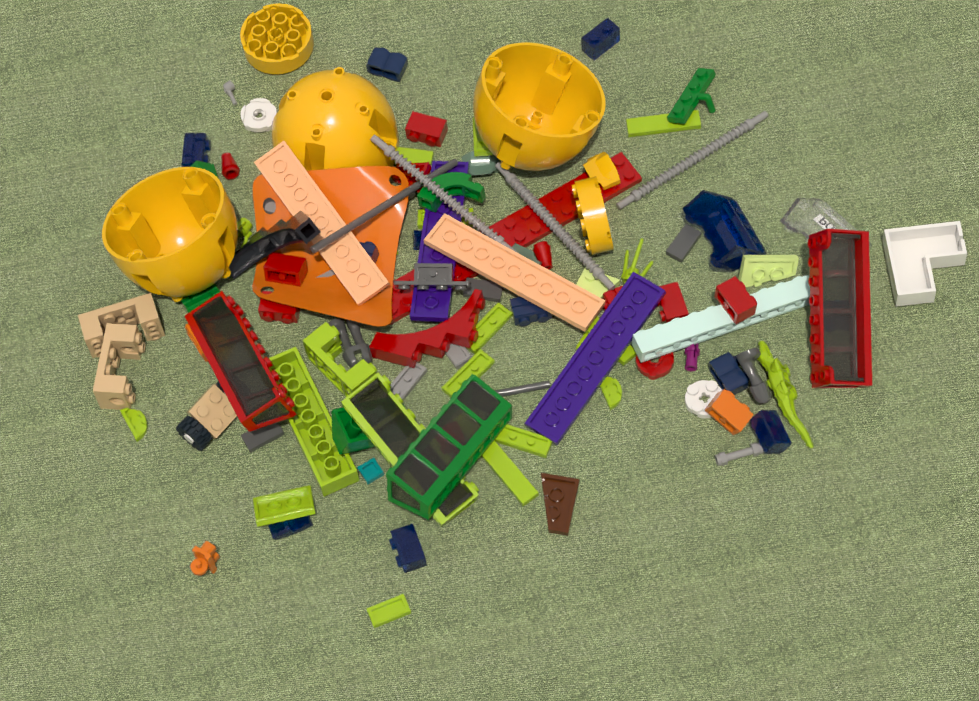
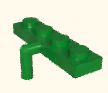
[667,68,716,124]

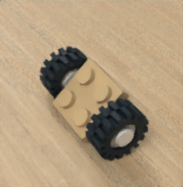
[176,375,252,451]

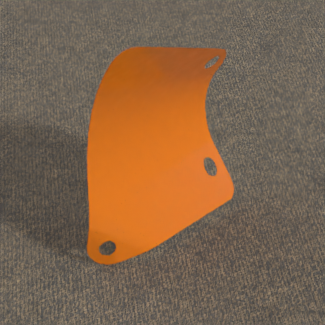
[252,166,409,327]

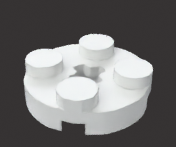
[241,98,277,132]
[685,380,722,418]

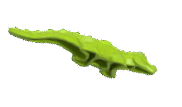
[757,340,814,449]

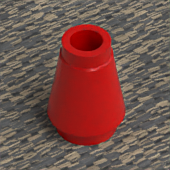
[221,152,240,179]
[533,241,553,270]

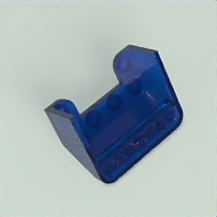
[682,190,766,271]

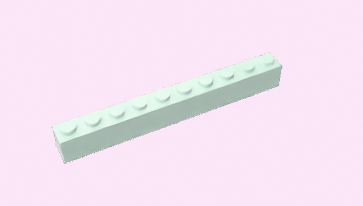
[632,275,810,363]

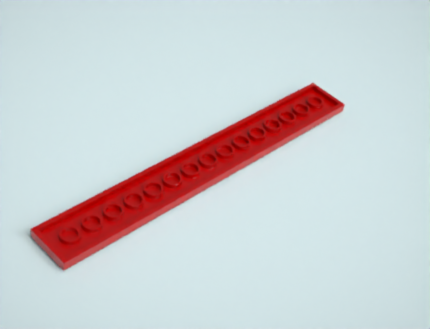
[389,152,642,326]

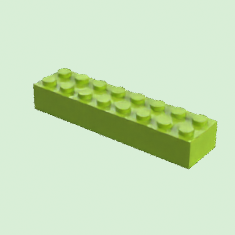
[262,346,360,497]

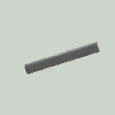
[493,380,550,399]

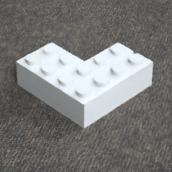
[882,221,967,306]

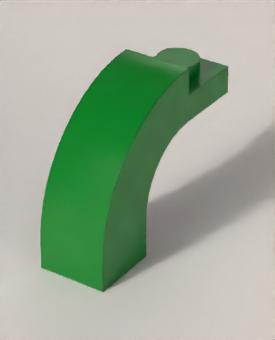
[417,172,486,213]

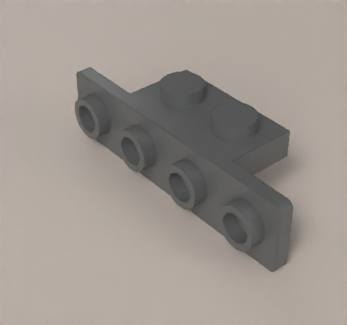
[393,263,471,291]

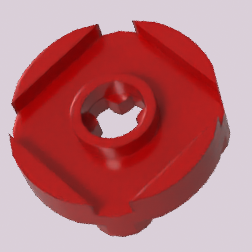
[636,352,674,380]

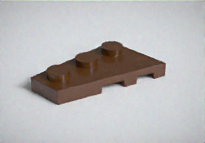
[541,473,580,536]

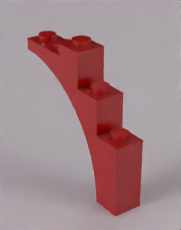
[369,289,486,368]

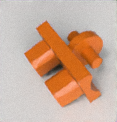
[190,541,220,576]

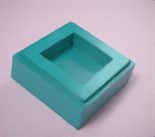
[357,458,384,485]

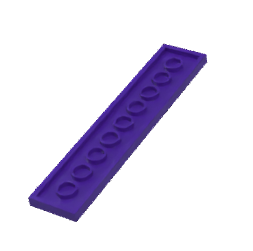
[410,161,470,322]
[525,272,666,445]

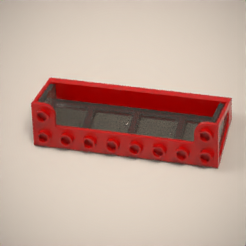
[808,229,872,388]
[184,291,297,432]

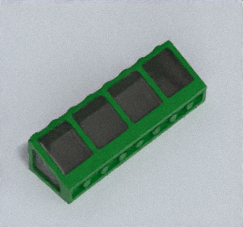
[386,374,512,520]

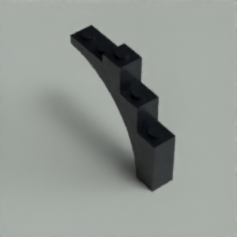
[229,210,321,279]

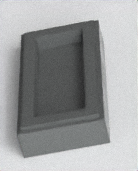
[666,224,702,263]
[463,278,504,302]
[241,418,285,453]

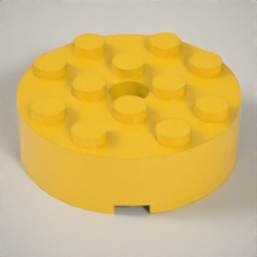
[240,3,314,74]
[572,176,614,255]

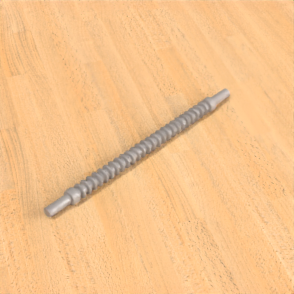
[616,111,769,210]
[370,135,518,253]
[495,162,616,290]

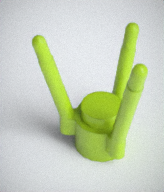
[237,218,253,248]
[621,238,653,284]

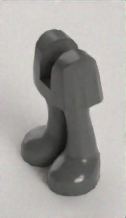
[328,318,372,368]
[736,347,772,404]

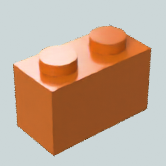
[704,389,754,435]

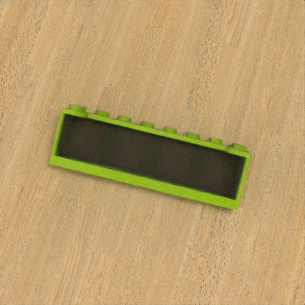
[341,372,479,527]

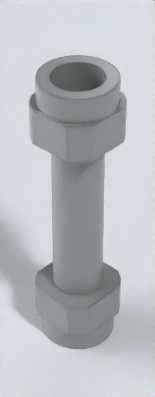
[715,442,763,466]

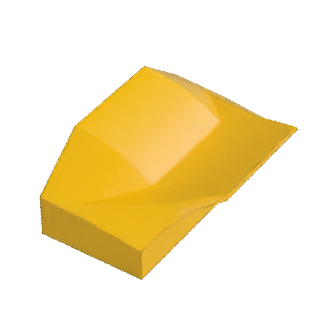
[583,152,620,190]

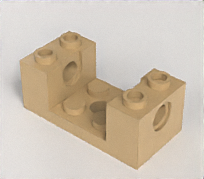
[78,293,165,358]
[93,323,145,410]

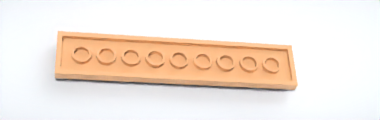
[254,141,390,306]
[424,213,605,332]

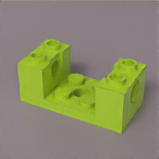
[302,322,379,405]

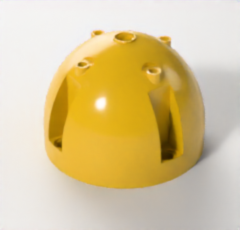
[473,42,606,171]
[272,67,399,171]
[102,167,238,302]

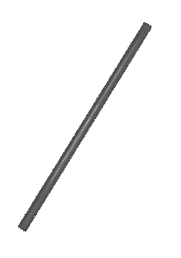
[310,159,458,253]

